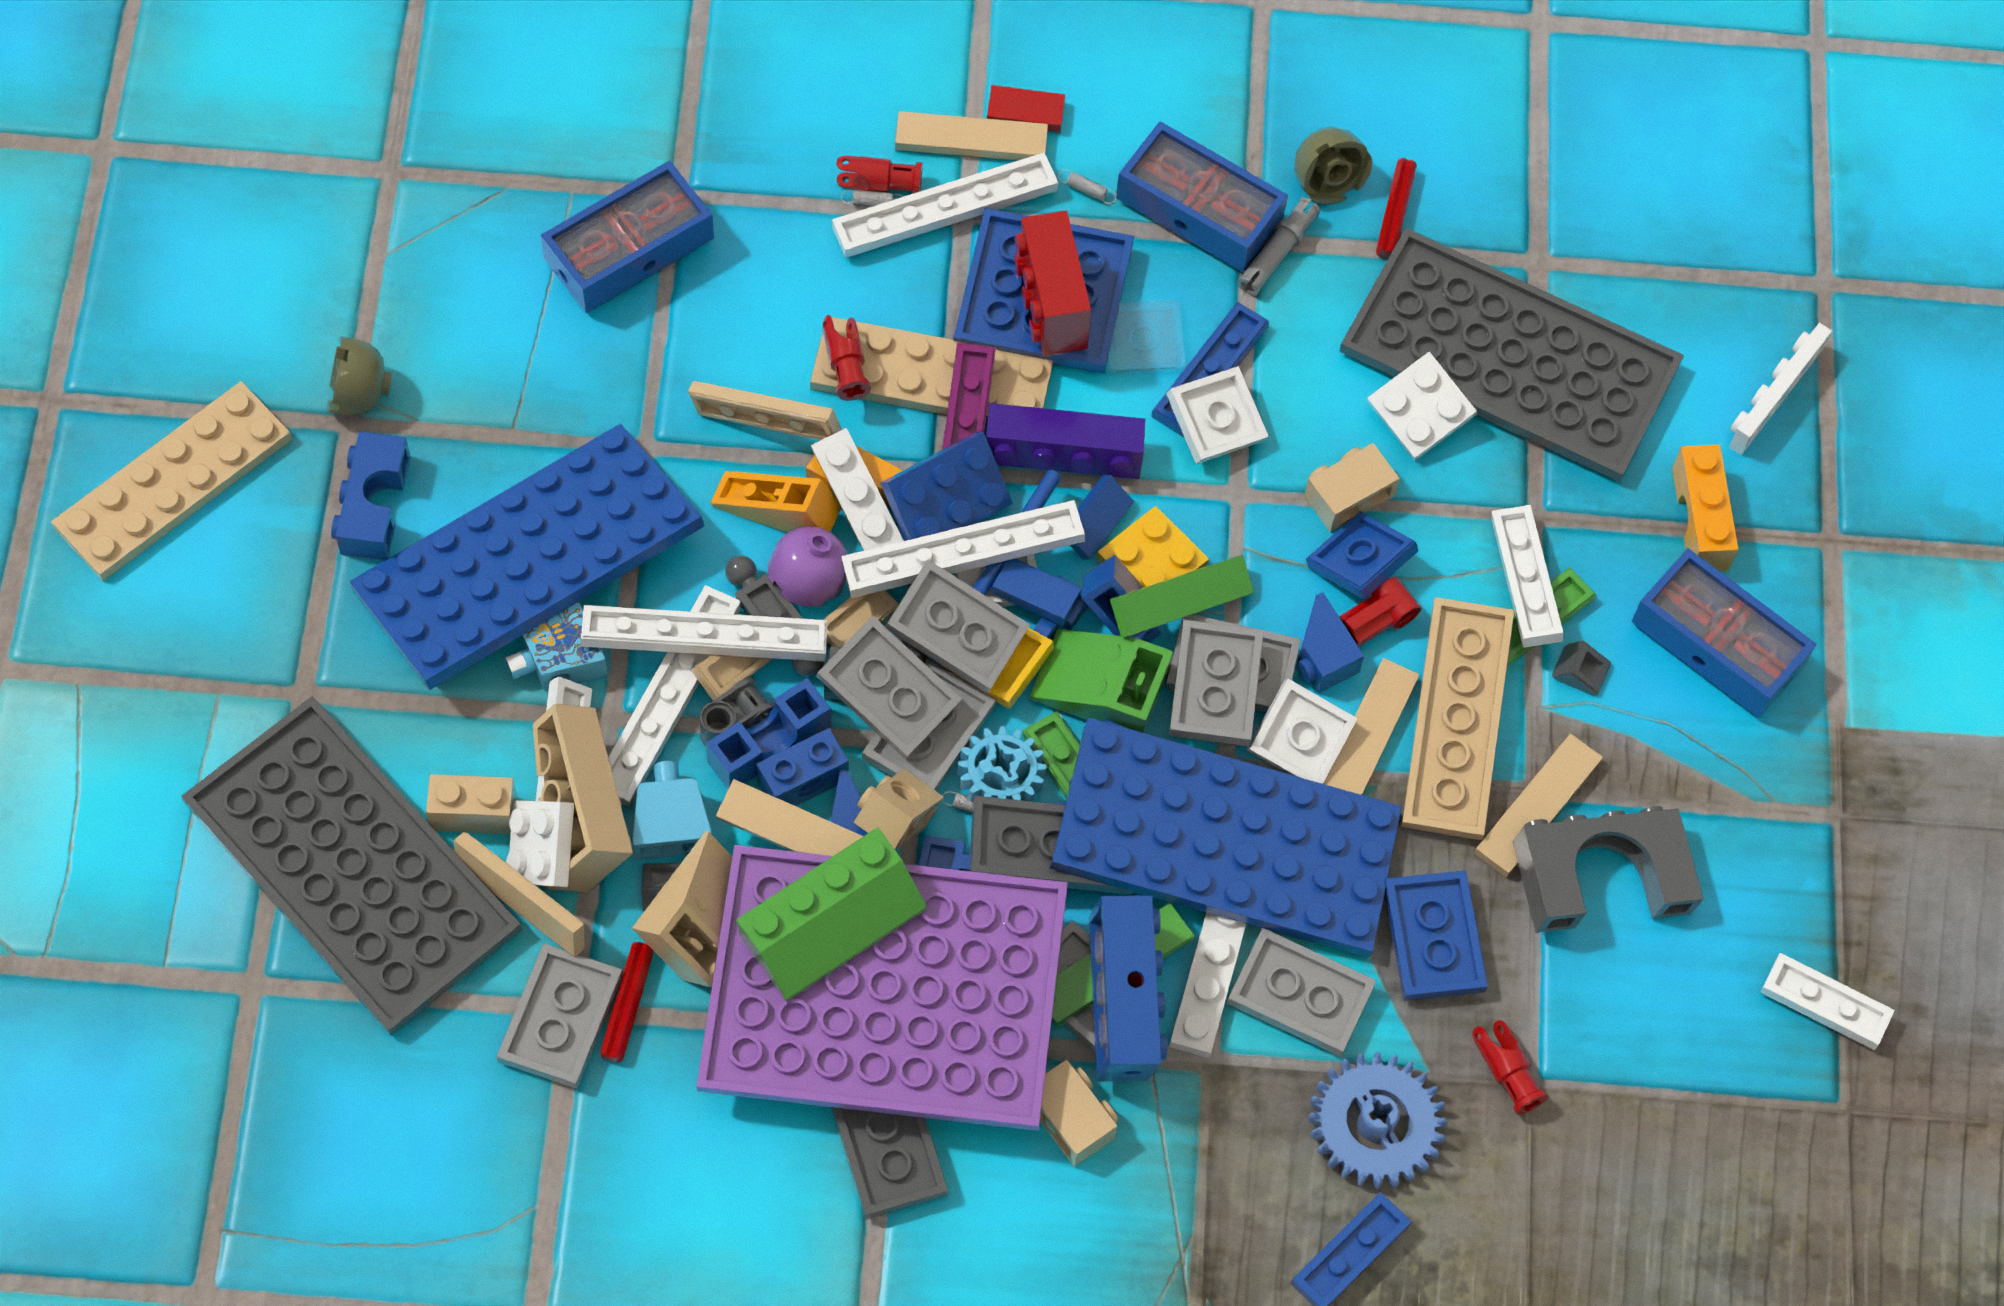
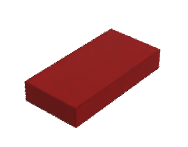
[987,85,1065,133]

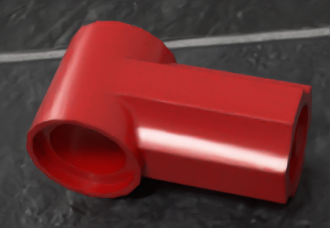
[1339,576,1422,647]

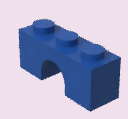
[331,431,411,560]
[706,678,831,789]

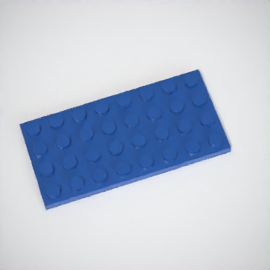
[349,423,704,690]
[1050,717,1401,958]

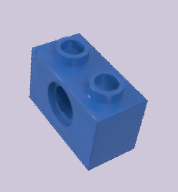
[756,728,849,806]

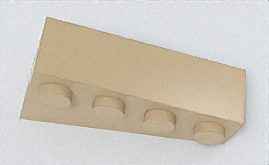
[533,704,633,892]

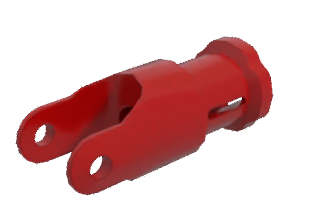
[836,155,923,194]
[822,315,871,401]
[1472,1020,1549,1115]

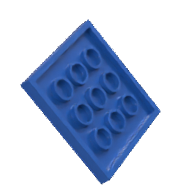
[953,208,1134,373]

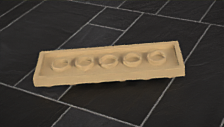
[810,317,1053,423]
[51,381,292,581]
[1401,597,1514,840]

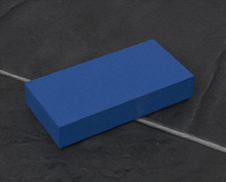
[1070,475,1134,560]
[991,559,1081,626]

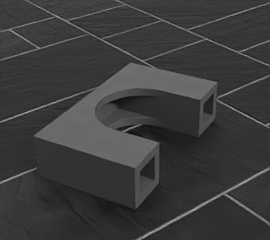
[1513,806,1703,933]

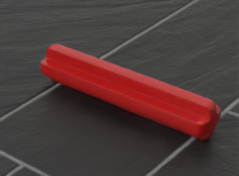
[1376,158,1417,259]
[601,942,654,1062]

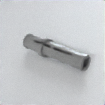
[1237,197,1320,296]

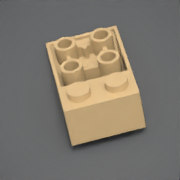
[632,831,732,987]

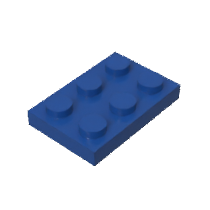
[880,432,1013,541]
[1384,870,1488,1001]

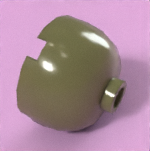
[1294,127,1373,205]
[327,336,391,416]

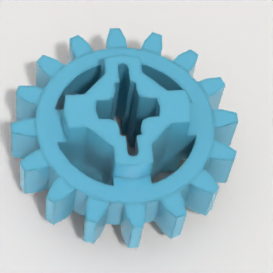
[957,726,1047,802]

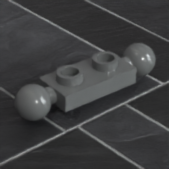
[725,555,824,677]

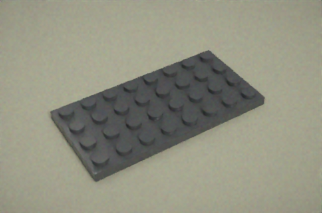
[1339,228,1684,482]
[181,696,522,1036]

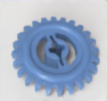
[1308,1052,1448,1189]

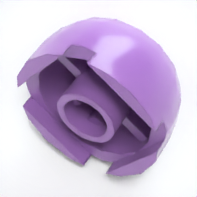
[767,526,848,607]

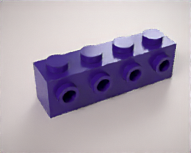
[986,403,1146,479]

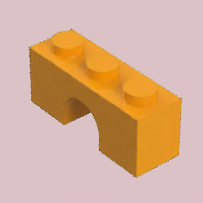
[1672,444,1739,571]

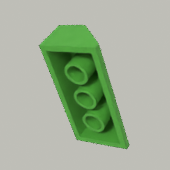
[736,827,927,1002]

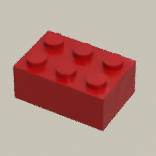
[1014,210,1091,356]

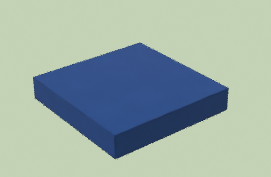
[1306,511,1419,600]

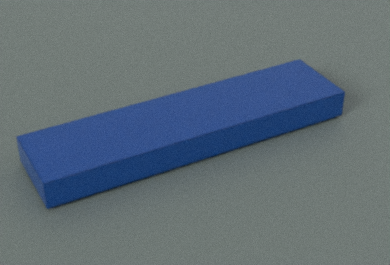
[1151,302,1270,437]

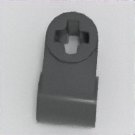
[700,677,774,746]

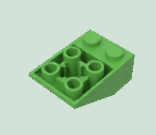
[1029,629,1173,733]

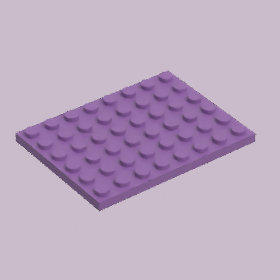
[696,845,1068,1131]

